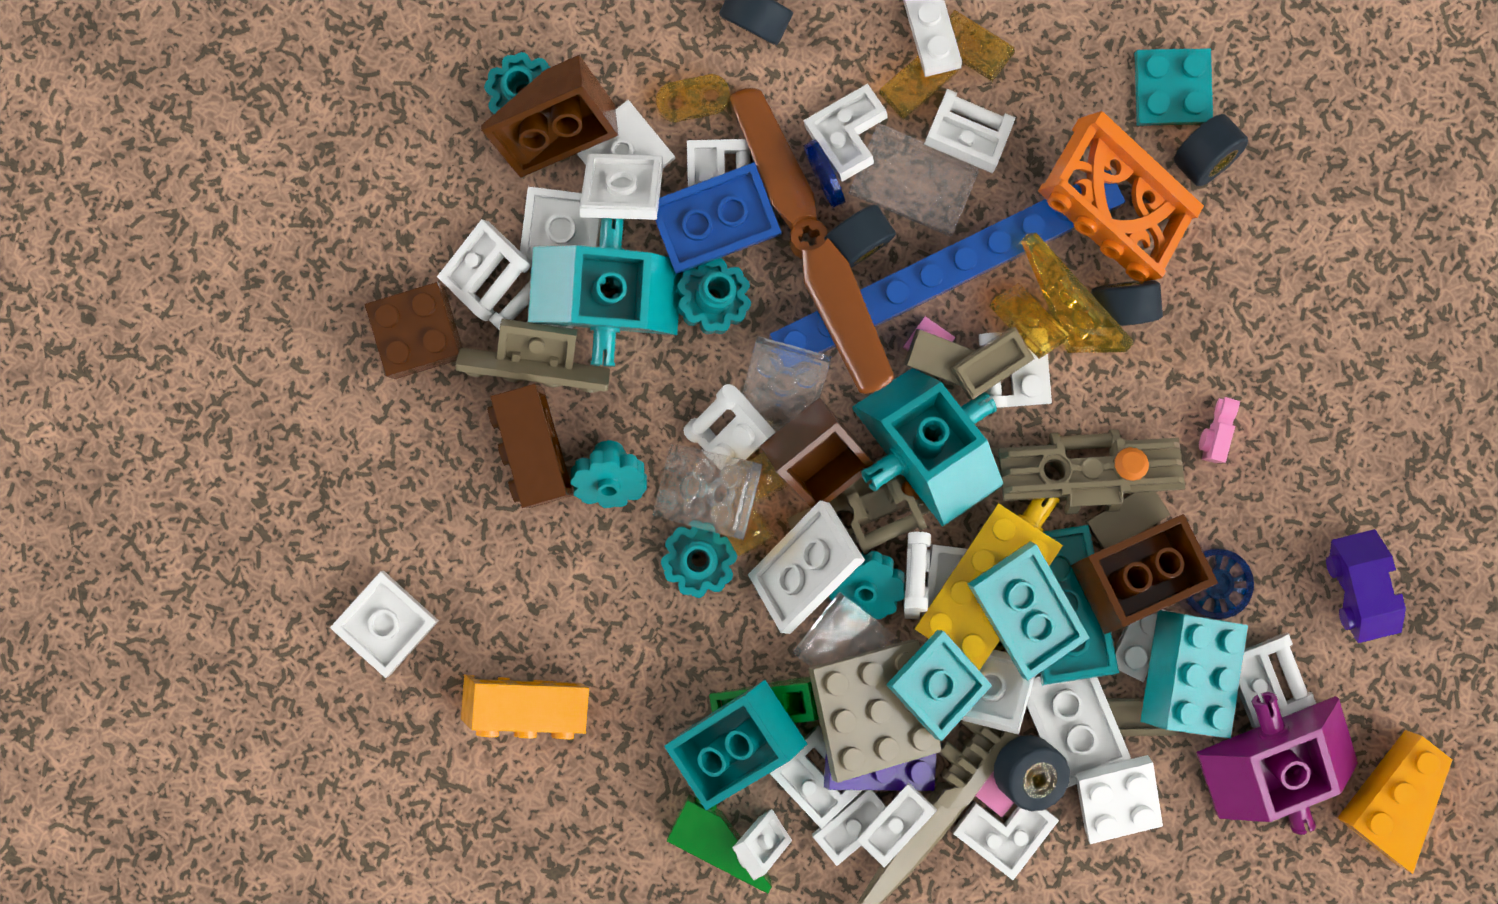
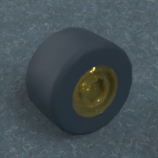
[719,0,793,45]
[1174,114,1248,186]
[824,204,896,268]
[1091,281,1163,327]
[994,735,1070,812]

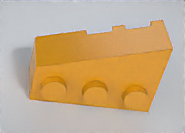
[461,674,589,739]
[1337,730,1452,874]

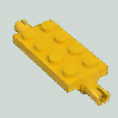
[914,498,1063,671]

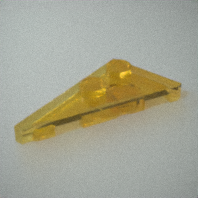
[1021,233,1134,353]

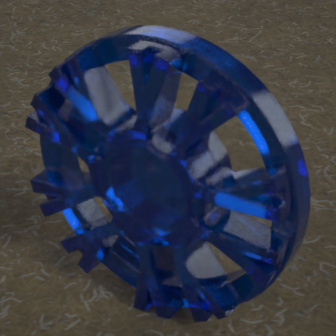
[803,139,846,208]
[1186,549,1254,619]

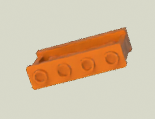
[1038,111,1204,282]

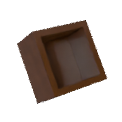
[364,282,463,379]
[760,398,874,508]

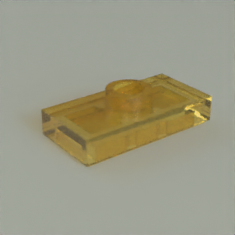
[949,10,1015,82]
[879,56,959,120]
[989,283,1069,359]

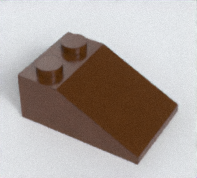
[481,55,619,178]

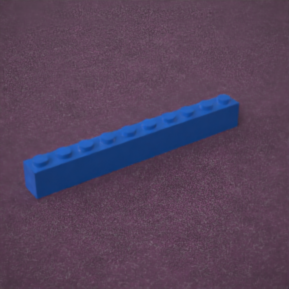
[769,170,1126,371]

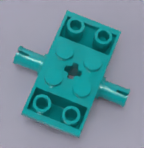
[528,218,681,367]
[852,368,1003,527]

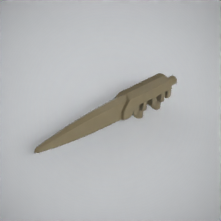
[857,720,1019,904]

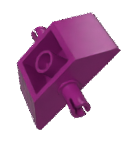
[1196,692,1358,835]

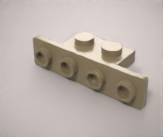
[455,319,610,393]

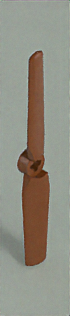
[730,88,894,394]

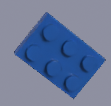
[655,162,781,274]

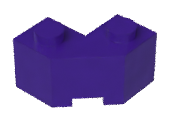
[1326,529,1406,643]

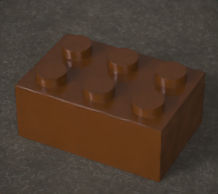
[487,384,574,508]
[1071,514,1218,635]

